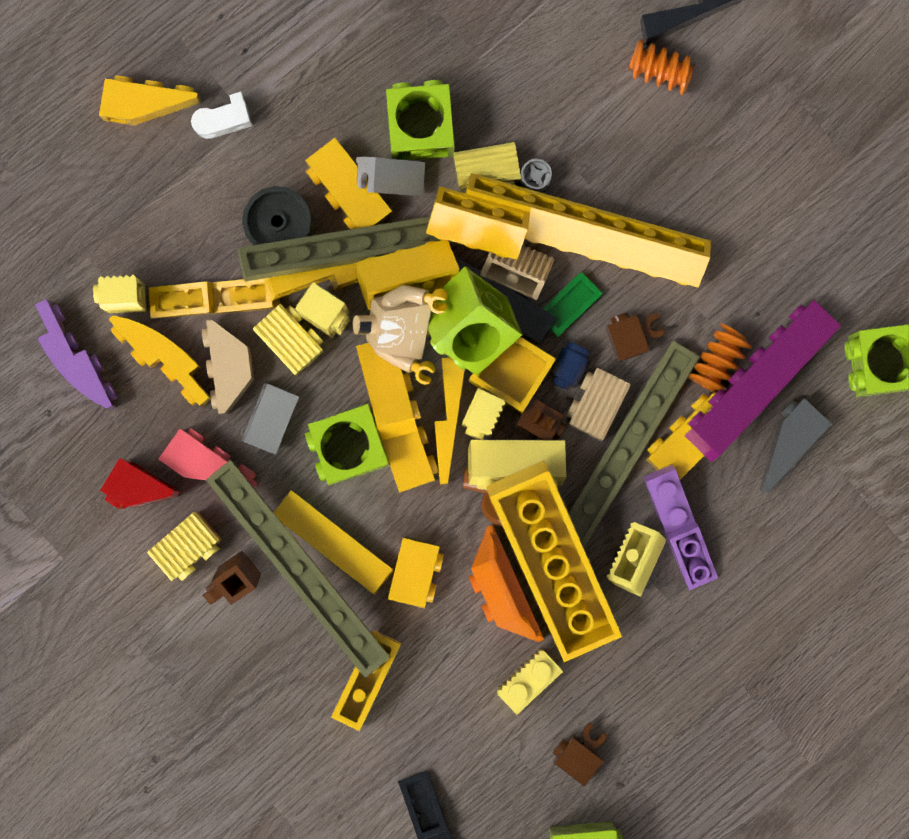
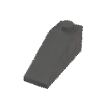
[760,398,832,493]

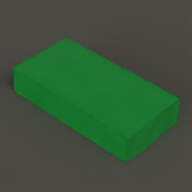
[543,272,603,337]

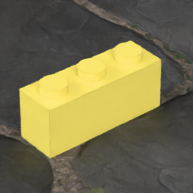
[295,282,351,338]
[468,440,566,490]

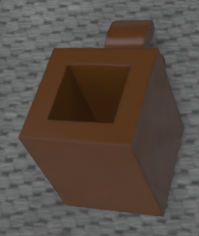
[606,312,665,363]
[516,397,566,440]
[202,551,261,605]
[552,722,607,787]

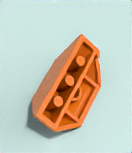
[468,524,544,642]

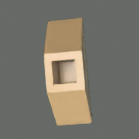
[202,320,254,415]

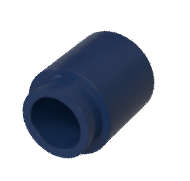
[549,342,591,391]

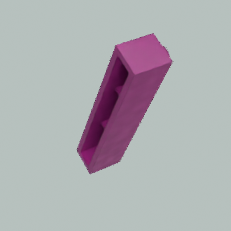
[684,300,841,462]

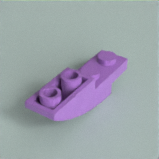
[35,299,118,410]
[643,465,718,591]

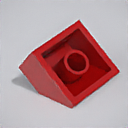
[100,458,182,509]

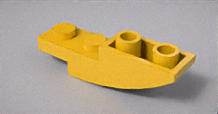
[108,315,211,407]

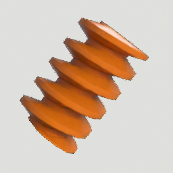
[627,39,696,96]
[688,323,752,392]

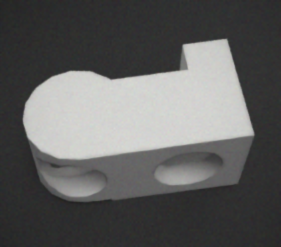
[191,92,253,139]

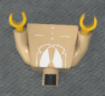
[353,285,448,384]

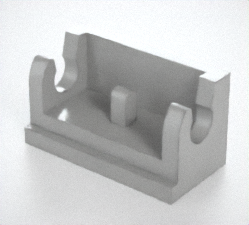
[356,157,425,197]
[241,383,299,455]

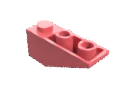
[158,428,260,487]

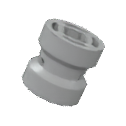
[521,158,552,193]

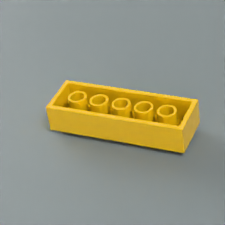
[486,460,622,662]

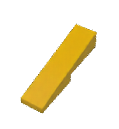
[264,263,358,301]
[149,279,280,319]
[435,357,465,485]
[274,490,394,595]

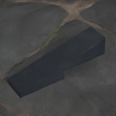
[640,0,744,45]
[454,255,557,345]
[398,771,453,839]

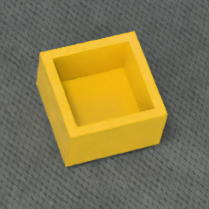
[469,337,556,414]

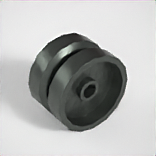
[242,186,314,245]

